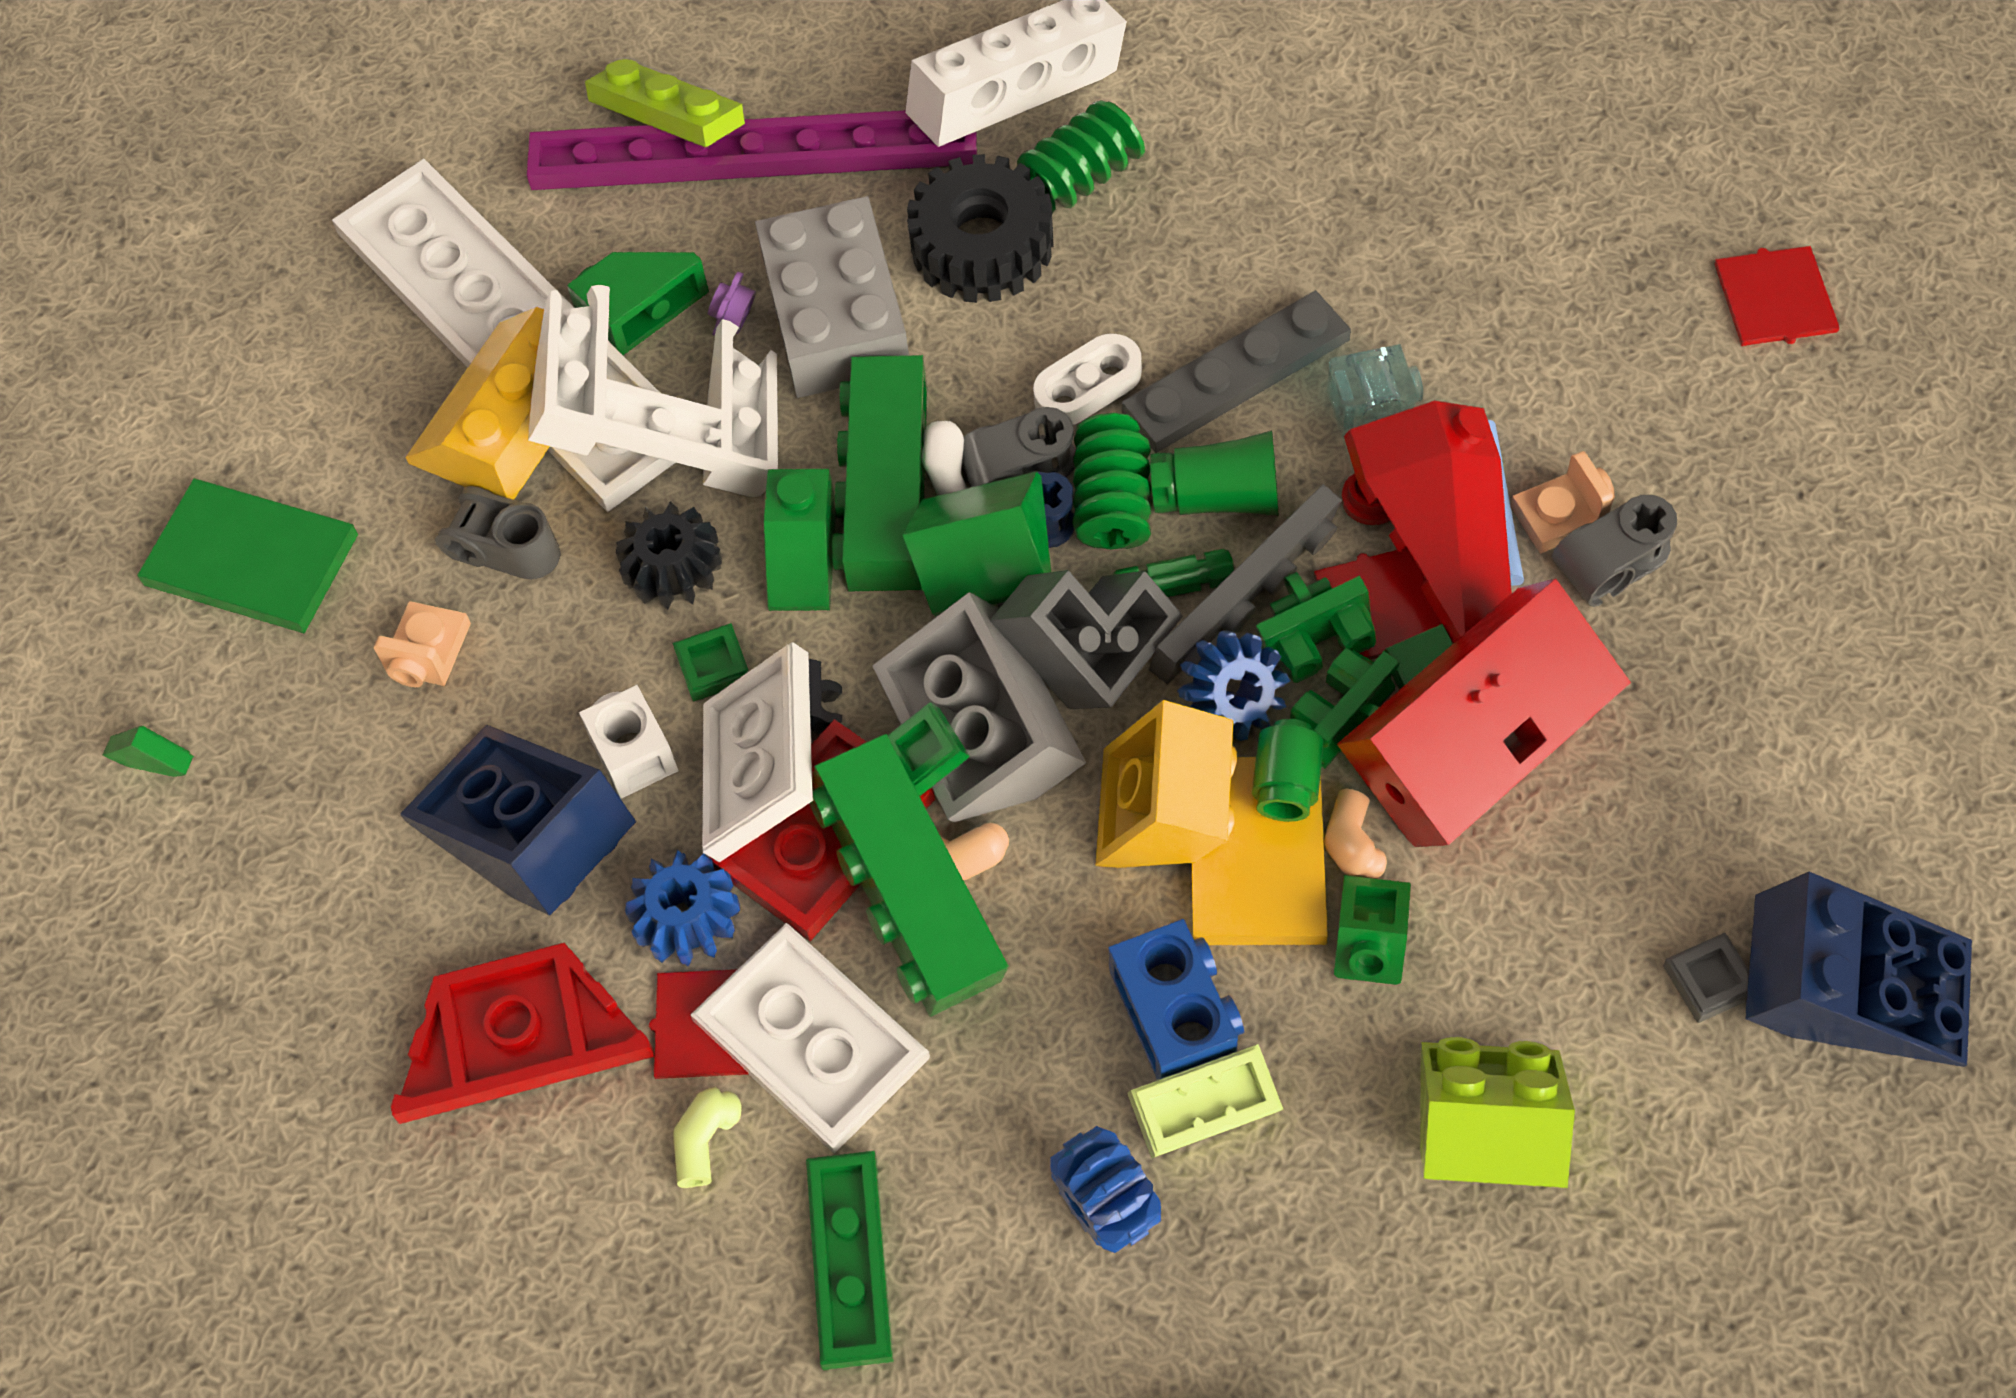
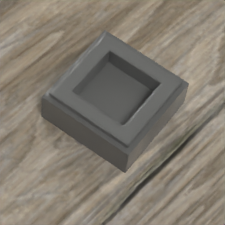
[1663,933,1749,1023]

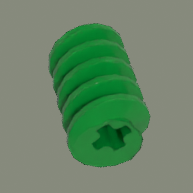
[1017,100,1145,213]
[1072,413,1151,550]

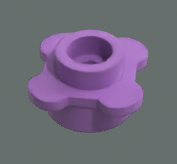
[708,271,756,336]

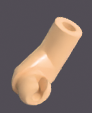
[1324,788,1387,879]
[941,822,1009,880]

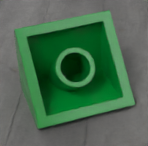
[902,471,1051,617]

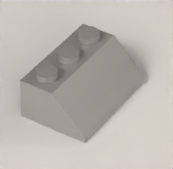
[872,592,1086,822]

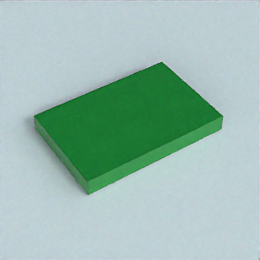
[137,478,358,634]

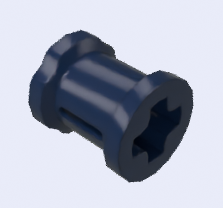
[1038,472,1074,548]

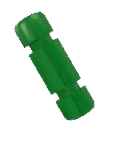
[1113,549,1235,597]

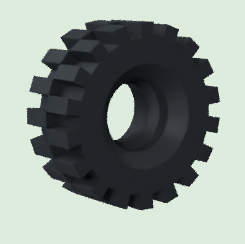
[907,154,1054,303]

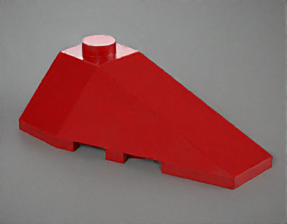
[1344,400,1512,643]

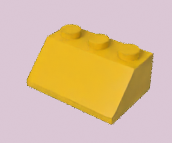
[405,307,550,500]

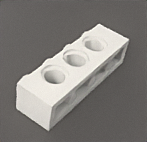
[905,0,1126,147]

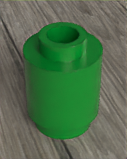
[1252,719,1324,822]

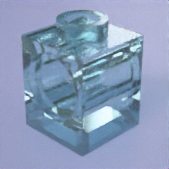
[1327,344,1423,439]

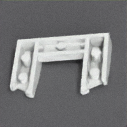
[528,285,778,497]

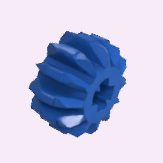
[1177,630,1291,741]
[625,850,740,967]
[1050,1126,1161,1253]

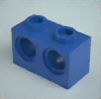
[1108,919,1244,1081]

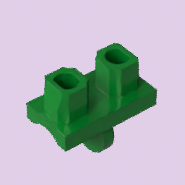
[1256,572,1376,683]
[1290,648,1400,769]

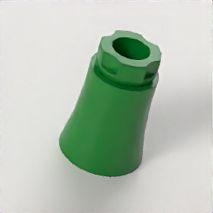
[1150,430,1279,516]

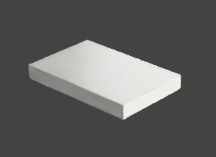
[702,642,813,862]
[690,923,930,1154]

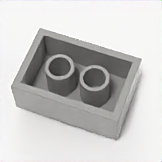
[755,196,909,398]

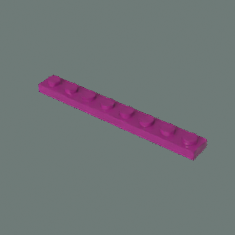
[527,110,978,190]

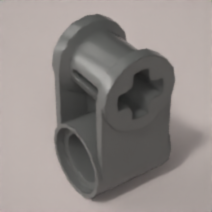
[962,407,1075,487]
[435,486,561,580]
[1551,495,1677,607]

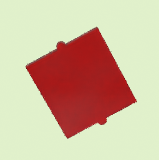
[1714,246,1840,346]
[1314,550,1442,660]
[649,969,749,1079]

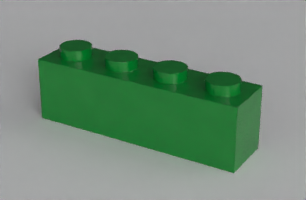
[832,355,927,592]
[809,734,1009,1017]

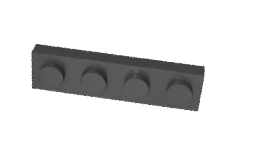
[1122,290,1351,453]
[1149,484,1342,685]

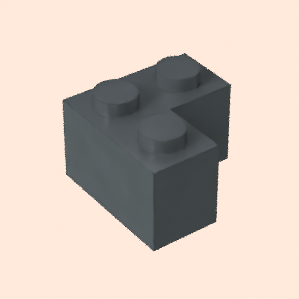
[990,570,1183,709]

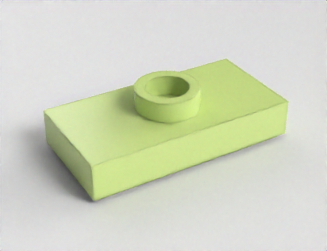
[1127,1044,1283,1159]

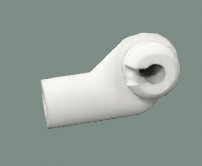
[922,421,967,496]

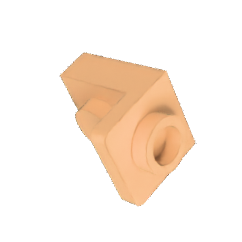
[1511,451,1615,554]
[374,601,471,688]

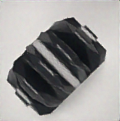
[616,501,722,610]

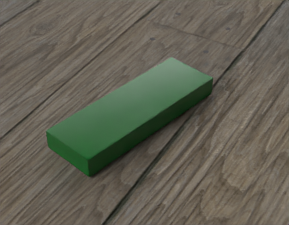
[806,1151,894,1370]

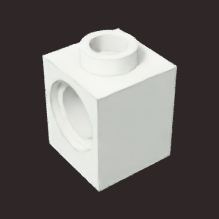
[579,685,678,799]

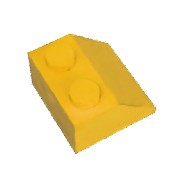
[1095,700,1237,868]

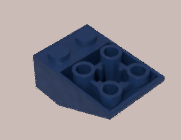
[1745,871,1972,1067]

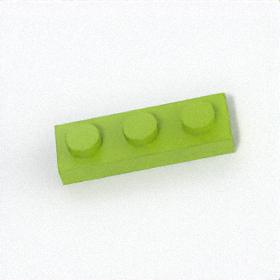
[585,59,745,148]

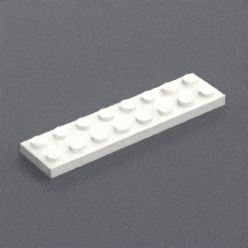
[332,159,676,512]

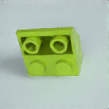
[1420,1037,1575,1188]

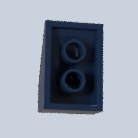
[400,725,637,916]

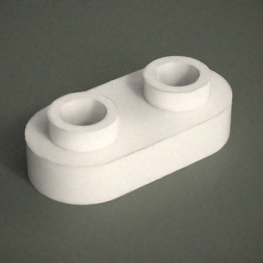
[1033,334,1142,425]

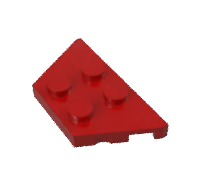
[391,942,654,1124]

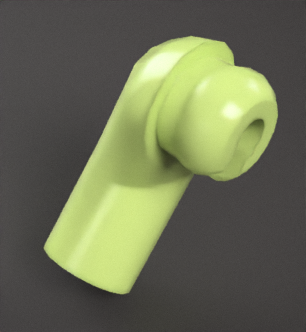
[673,1087,741,1188]

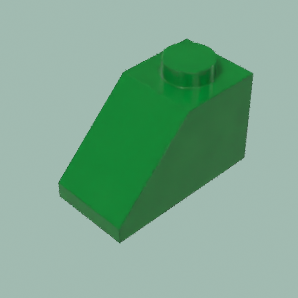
[567,252,709,355]
[764,469,836,611]

